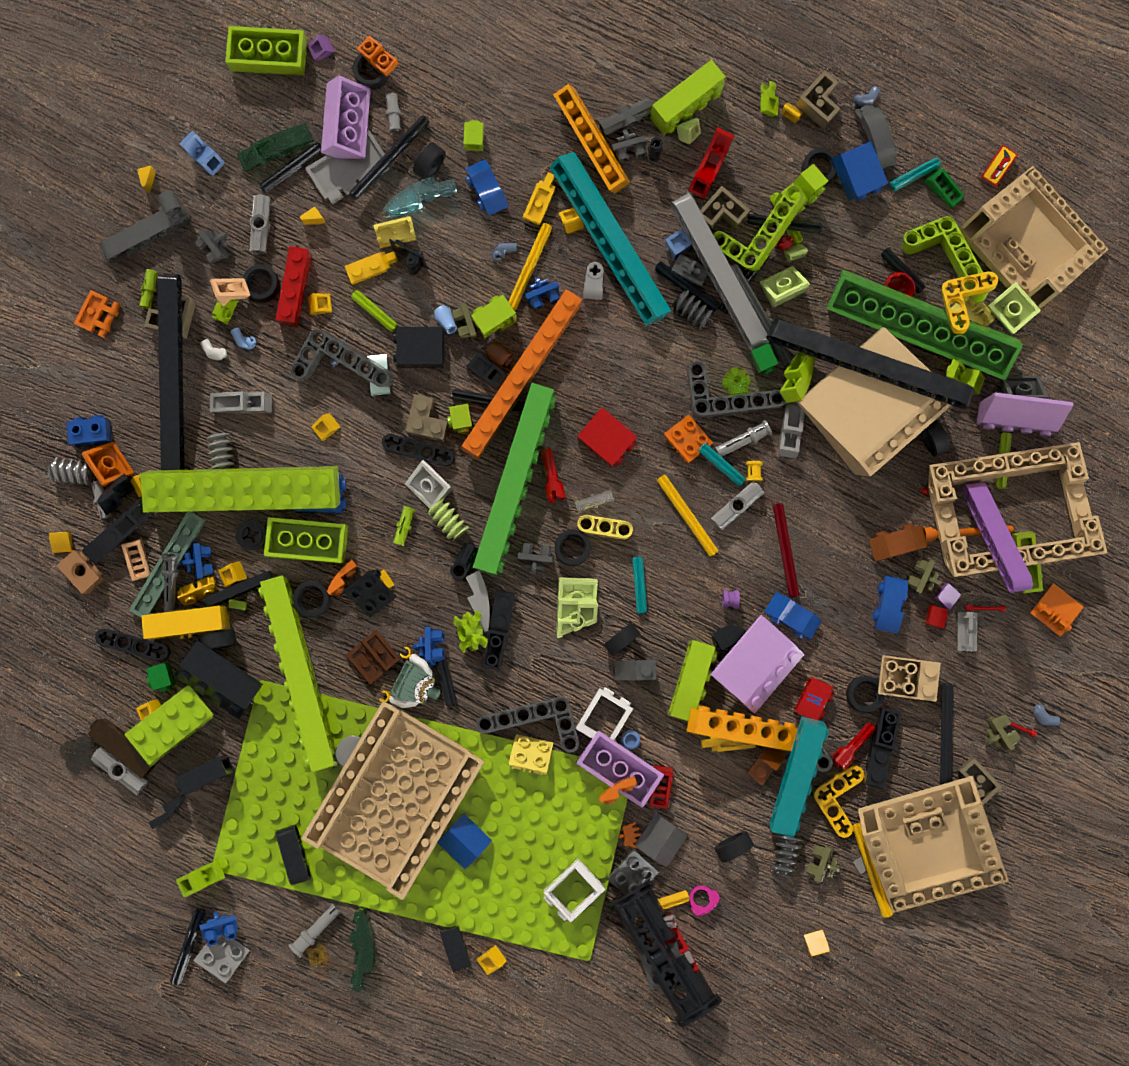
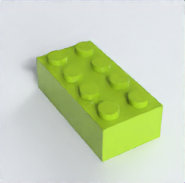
[225,26,307,76]
[650,59,726,135]
[264,517,348,564]
[668,640,717,721]
[124,685,214,767]

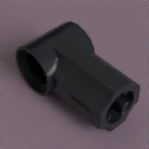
[450,542,479,582]

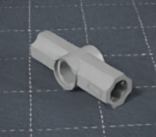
[249,194,271,255]
[710,481,764,531]
[91,746,148,795]

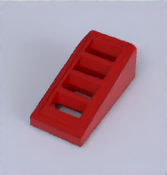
[649,765,673,809]

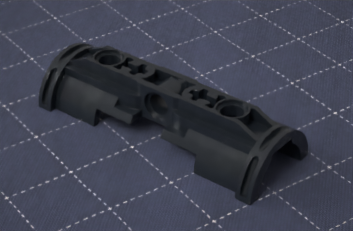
[607,879,722,1027]

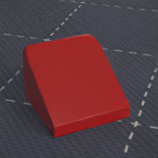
[925,605,948,629]

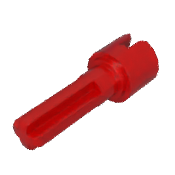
[541,448,566,503]
[831,723,876,771]

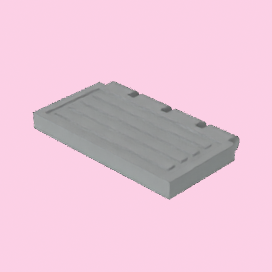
[305,129,390,205]

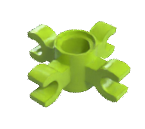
[453,610,488,653]

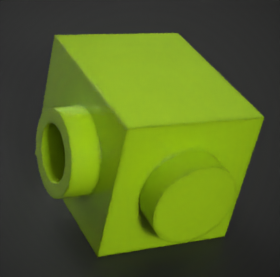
[463,120,484,151]
[447,404,473,434]

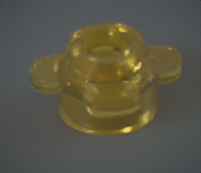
[306,944,328,967]

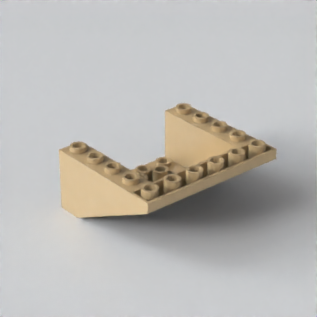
[959,166,1108,309]
[797,327,952,476]
[858,776,1009,913]

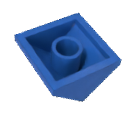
[437,814,492,869]

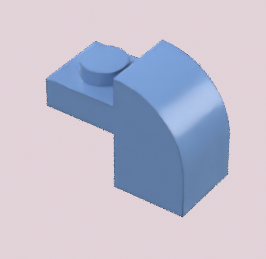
[180,131,225,176]

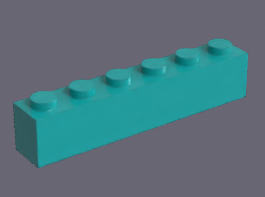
[769,716,829,837]

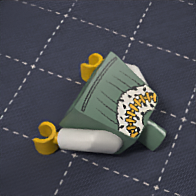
[379,647,440,708]

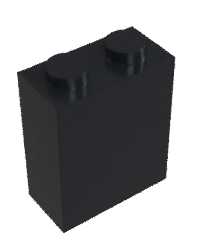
[393,327,444,368]
[175,754,235,795]

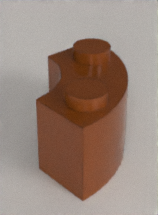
[869,523,928,561]

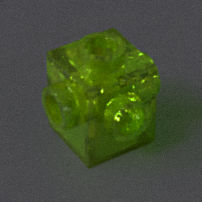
[722,367,750,396]

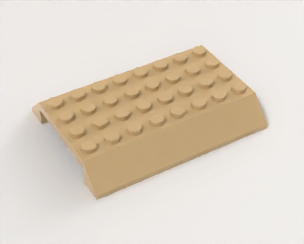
[301,701,485,900]

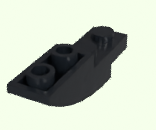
[81,498,154,564]
[481,590,516,671]
[864,707,901,789]

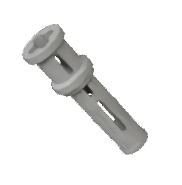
[715,420,773,457]
[289,904,341,958]

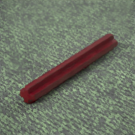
[773,503,799,597]

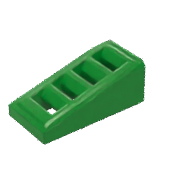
[924,167,965,209]

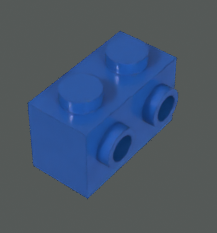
[66,415,112,447]

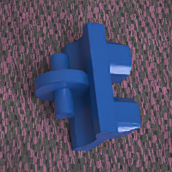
[525,276,560,311]
[180,543,213,580]
[413,627,445,666]
[200,911,238,946]

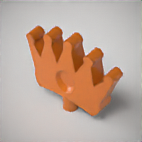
[619,822,641,848]

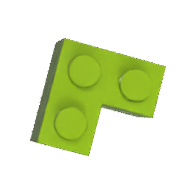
[774,164,828,215]
[471,295,517,338]

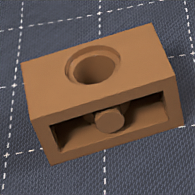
[56,550,105,595]

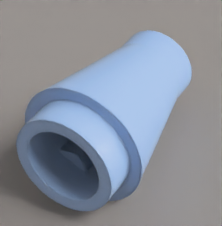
[434,305,457,334]

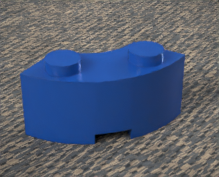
[465,159,509,216]
[872,576,908,634]
[764,592,822,640]

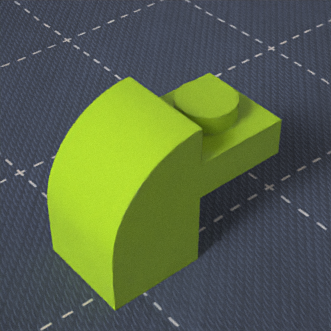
[946,359,985,395]
[176,860,226,898]

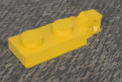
[523,172,556,226]
[345,251,398,285]
[700,728,756,752]

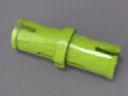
[139,269,158,309]
[393,506,415,546]

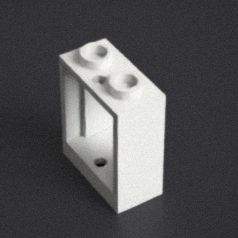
[576,687,633,740]
[544,858,605,922]

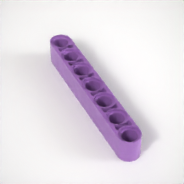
[963,481,1033,593]

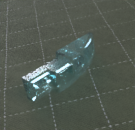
[384,176,457,218]

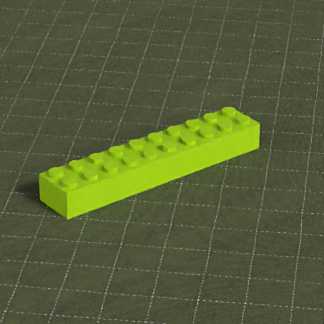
[140,466,340,512]
[259,575,340,772]

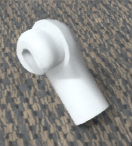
[200,339,227,360]

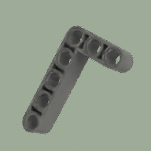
[100,190,191,263]
[290,329,394,387]
[687,361,785,419]
[476,697,579,753]

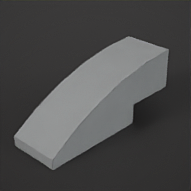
[210,391,272,414]
[777,402,805,459]
[466,571,490,633]

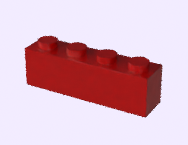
[275,246,312,328]

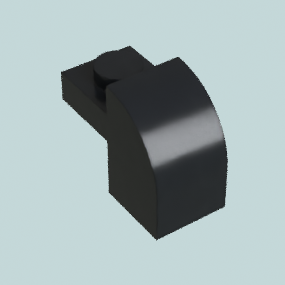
[711,625,746,651]

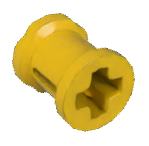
[746,461,763,482]

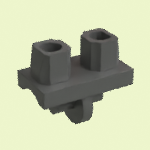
[612,129,646,163]
[195,229,231,264]
[671,254,708,287]
[517,543,553,575]

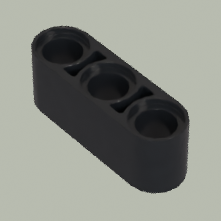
[276,825,311,885]

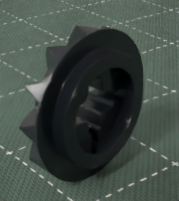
[236,520,266,551]

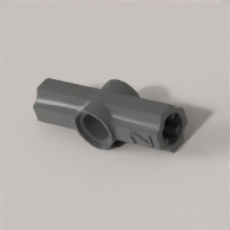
[598,97,653,138]

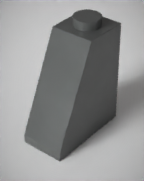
[614,660,656,681]

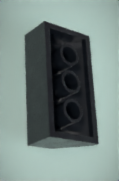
[174,640,263,719]

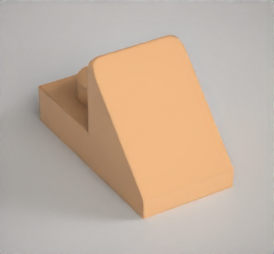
[210,278,250,306]

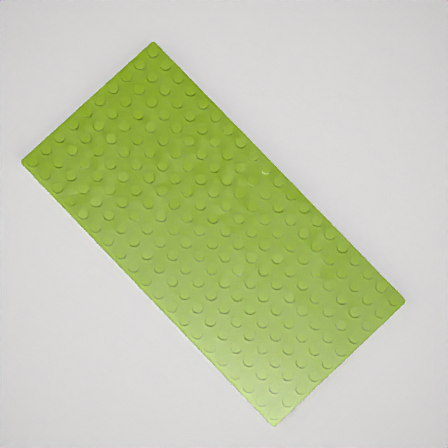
[213,680,628,961]

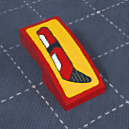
[980,144,1018,187]

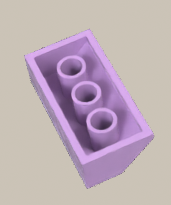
[321,75,370,159]
[576,730,664,808]

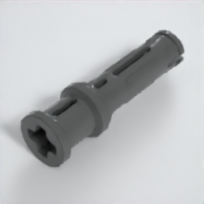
[161,553,179,612]

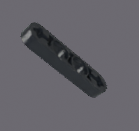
[382,434,454,467]
[202,571,274,608]
[95,629,170,661]

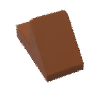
[746,747,786,785]

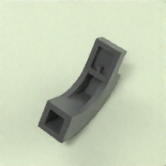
[854,104,896,169]

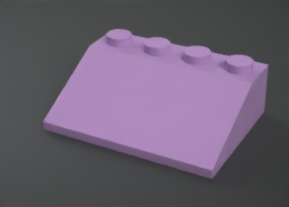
[977,393,1073,437]
[710,615,805,714]

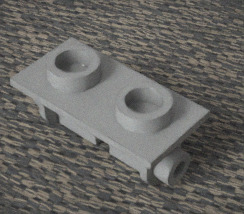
[957,612,977,651]

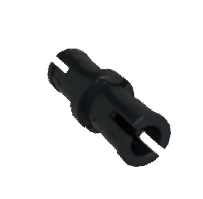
[648,137,663,162]

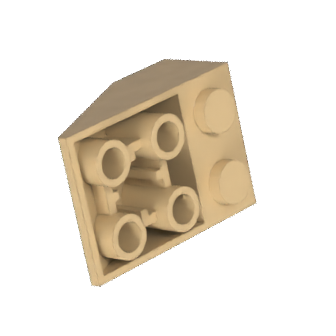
[878,655,941,702]

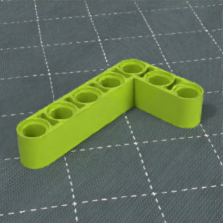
[713,185,806,271]
[901,216,990,303]

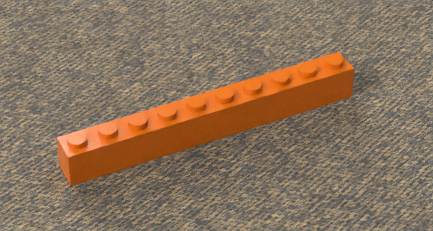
[462,289,582,460]

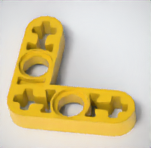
[941,272,998,334]
[813,765,864,838]

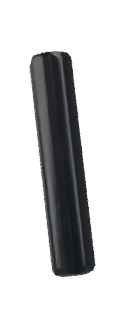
[881,248,926,294]
[436,650,457,706]

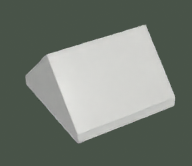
[405,460,453,508]

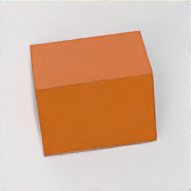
[81,441,134,488]

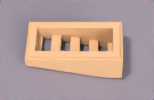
[121,538,151,581]

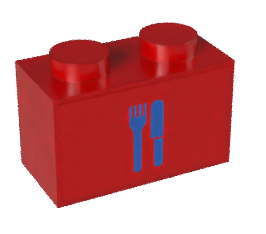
[793,677,834,720]

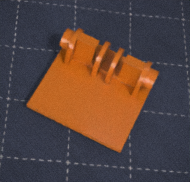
[664,414,713,464]
[1030,583,1084,637]

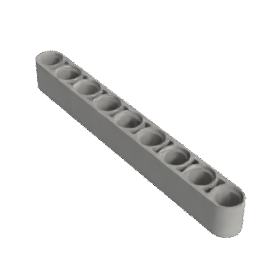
[671,193,770,351]

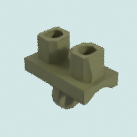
[452,302,478,340]
[908,559,941,596]
[985,714,1021,751]
[806,846,841,882]

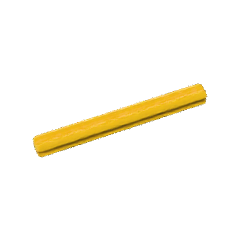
[508,223,552,310]
[657,475,718,557]
[852,823,893,918]

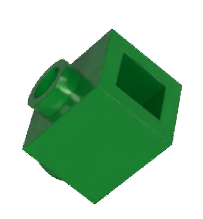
[749,343,779,375]
[146,663,176,693]

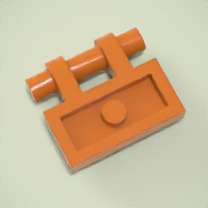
[74,290,121,338]

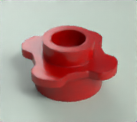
[775,235,794,251]

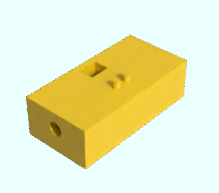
[141,606,230,640]

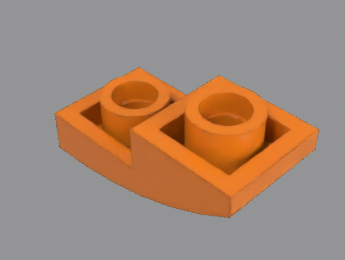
[357,36,399,77]
[327,560,359,596]
[599,776,637,805]

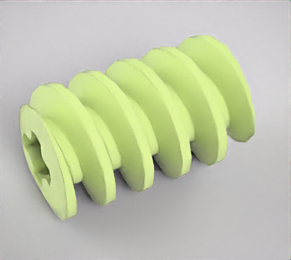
[428,498,469,541]

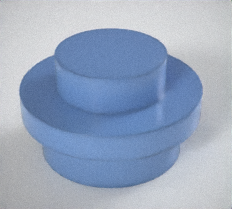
[621,730,640,750]

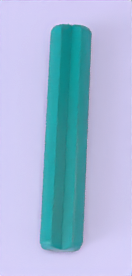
[889,157,941,192]
[698,444,746,486]
[632,557,647,614]

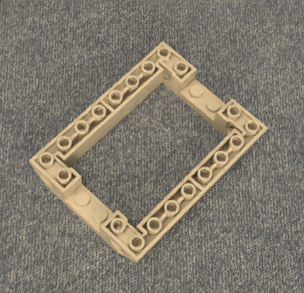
[928,442,1108,577]

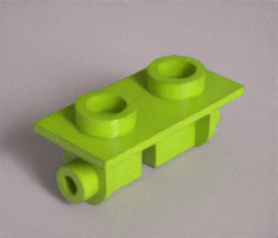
[211,299,240,325]

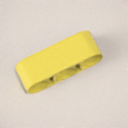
[577,515,633,540]

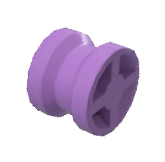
[722,590,740,609]

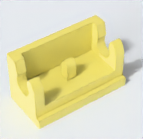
[374,216,417,249]

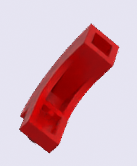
[688,128,735,199]

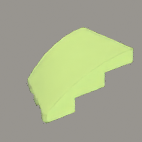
[557,577,598,638]

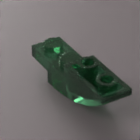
[237,123,314,172]
[349,906,375,992]

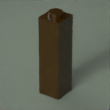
[88,718,159,778]

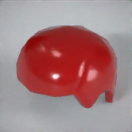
[884,272,915,297]

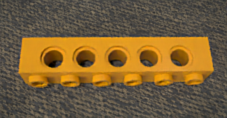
[553,84,630,193]
[687,706,798,751]

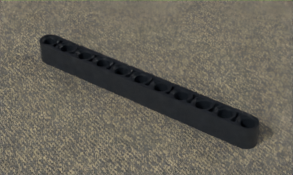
[157,274,185,470]
[766,319,974,409]

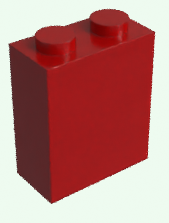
[577,408,637,468]

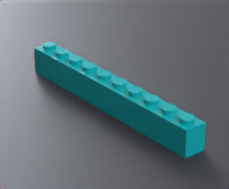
[549,152,671,326]

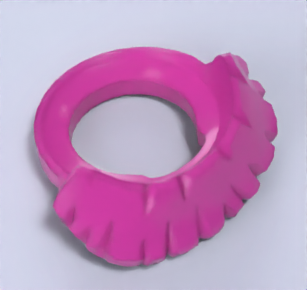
[689,885,720,916]

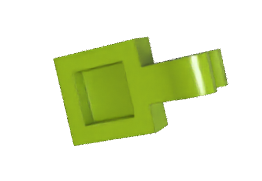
[760,81,779,117]

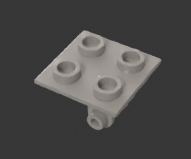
[194,934,250,984]

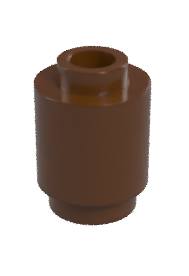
[485,341,514,369]

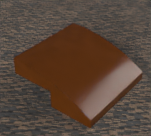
[345,630,401,686]

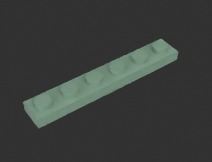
[129,511,206,617]

